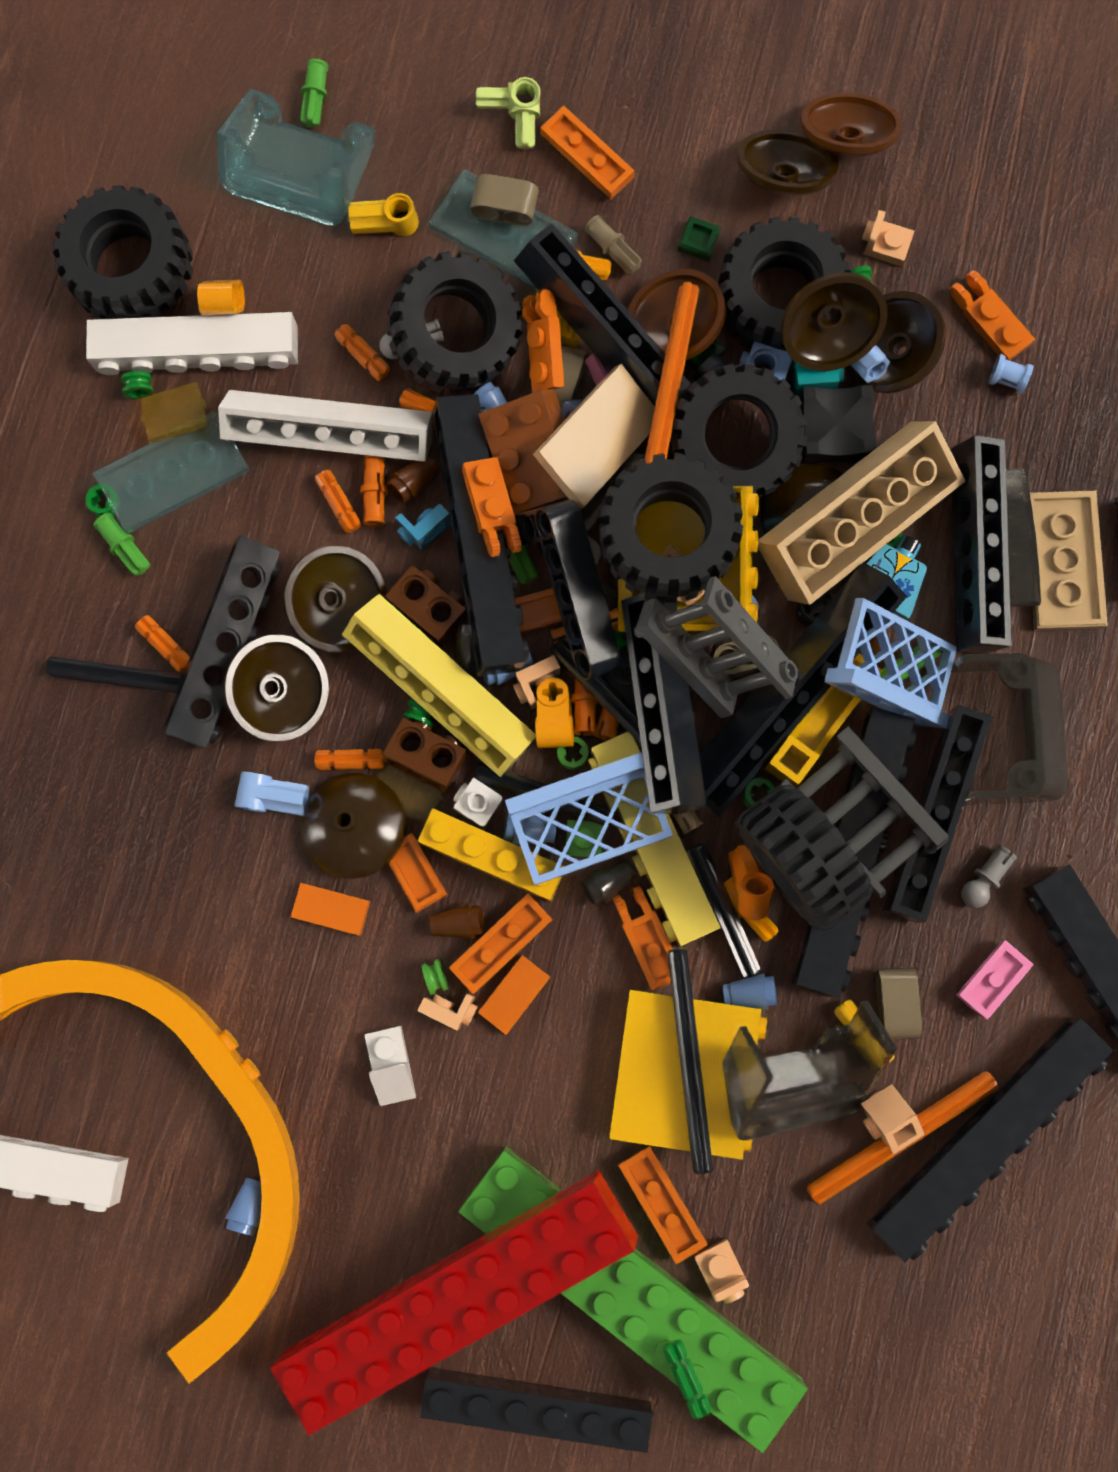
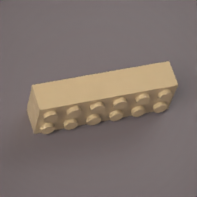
[758,421,965,605]

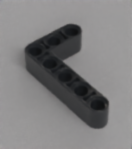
[504,499,621,680]

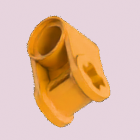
[535,678,574,749]

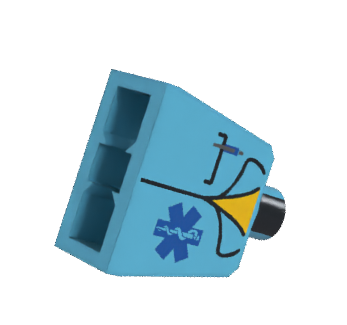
[867,535,927,620]

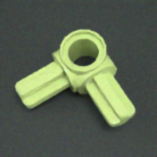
[476,77,541,150]

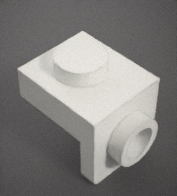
[453,778,502,827]

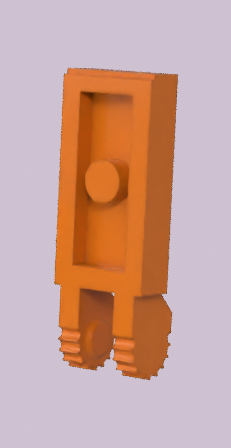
[949,270,1035,361]
[521,289,564,393]
[461,457,522,557]
[612,886,673,992]

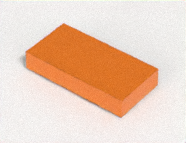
[514,588,563,634]
[388,833,448,913]
[291,883,371,936]
[478,955,551,1035]

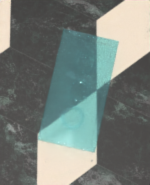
[429,169,578,289]
[93,410,250,534]

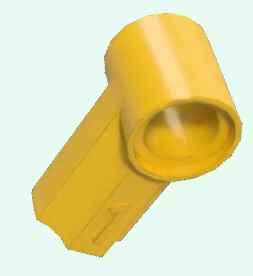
[349,193,419,237]

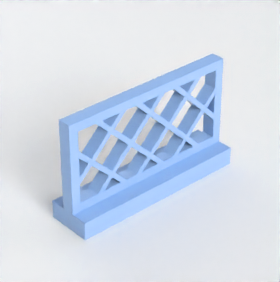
[824,598,957,728]
[505,752,673,885]

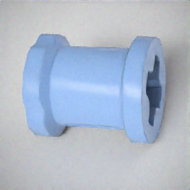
[988,354,1034,394]

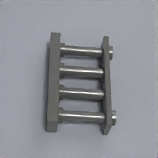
[636,576,798,718]
[781,727,949,899]

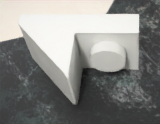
[364,1026,417,1106]

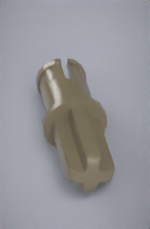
[585,215,642,275]

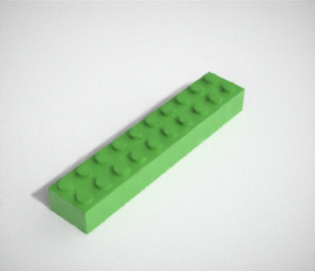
[459,1146,808,1453]

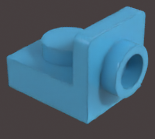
[395,504,452,551]

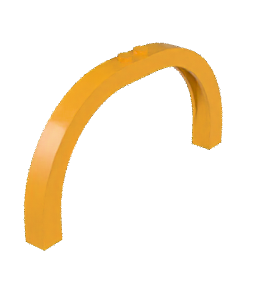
[0,960,300,1384]

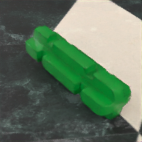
[663,1339,711,1419]

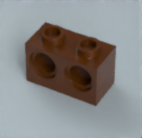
[385,565,467,648]
[382,718,466,795]

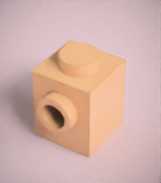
[861,1084,925,1154]

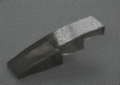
[1006,469,1041,607]

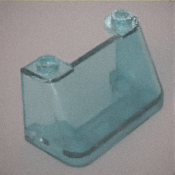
[217,88,376,226]

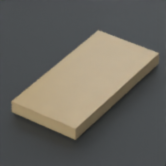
[533,364,655,508]
[1024,491,1108,631]

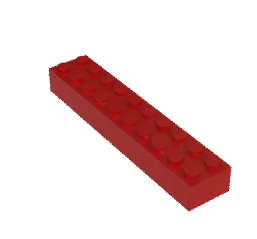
[270,1169,638,1435]

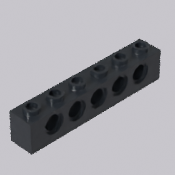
[951,435,1011,654]
[161,535,282,748]

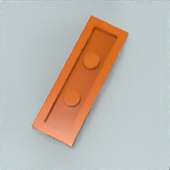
[540,106,635,199]
[449,894,553,994]
[618,1145,708,1264]

